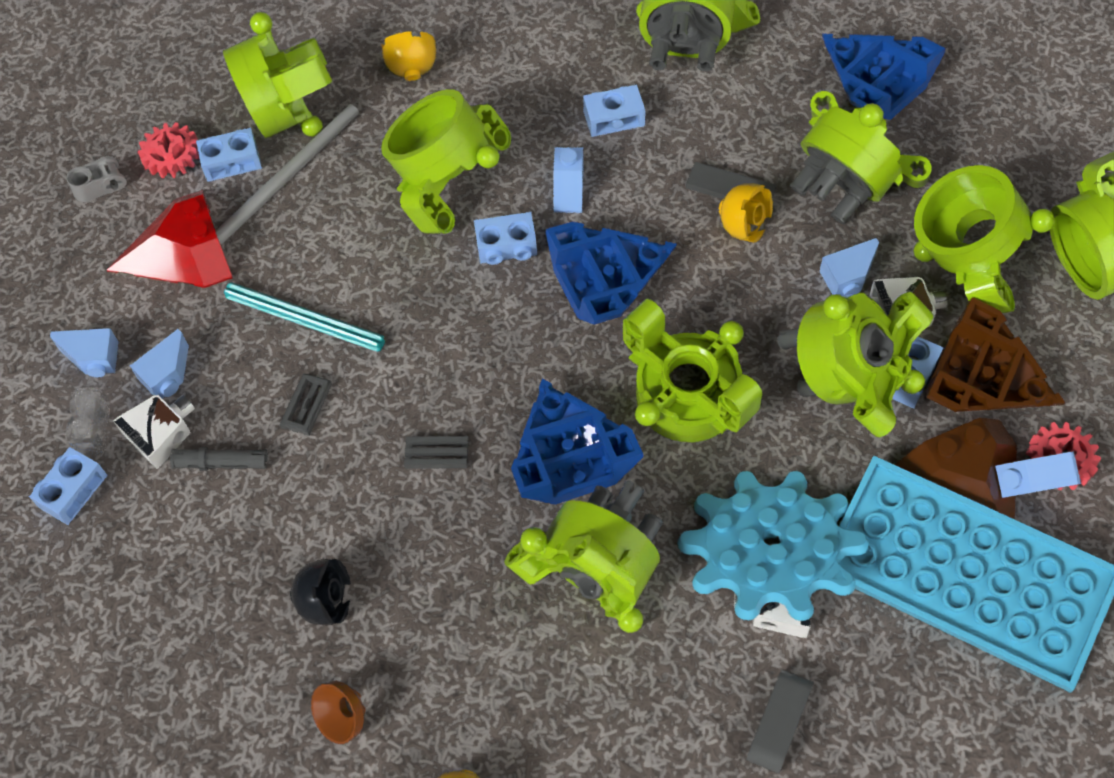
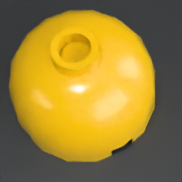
[381,31,436,81]
[719,183,773,243]

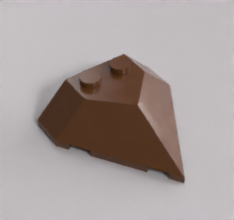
[926,297,1065,412]
[894,417,1017,519]

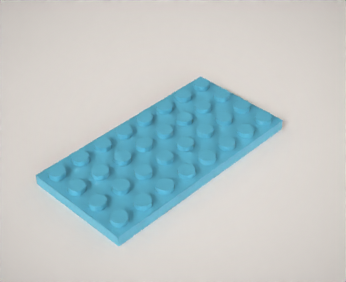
[839,456,1114,693]

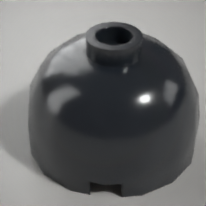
[290,559,351,626]

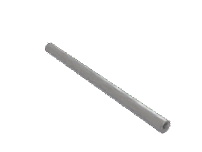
[216,104,359,245]

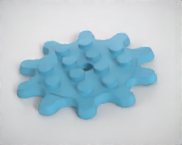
[677,471,869,621]

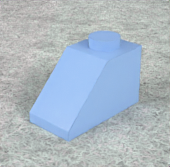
[554,147,584,213]
[819,238,879,296]
[50,328,118,377]
[130,329,189,399]
[996,451,1081,498]

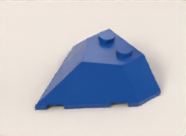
[822,34,945,120]
[546,222,677,325]
[511,378,643,505]

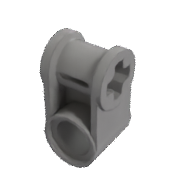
[66,156,127,202]

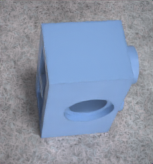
[583,85,645,137]

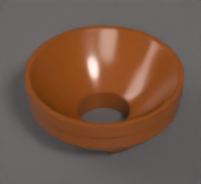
[311,681,365,744]

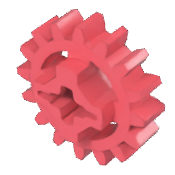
[138,122,200,178]
[1026,422,1101,490]

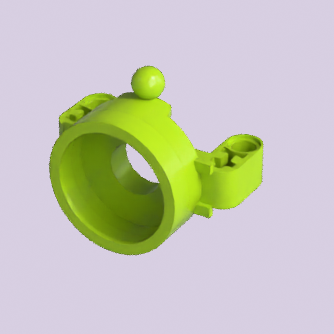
[223,12,332,138]
[381,89,511,234]
[1049,151,1114,300]
[913,165,1055,314]
[623,299,762,442]

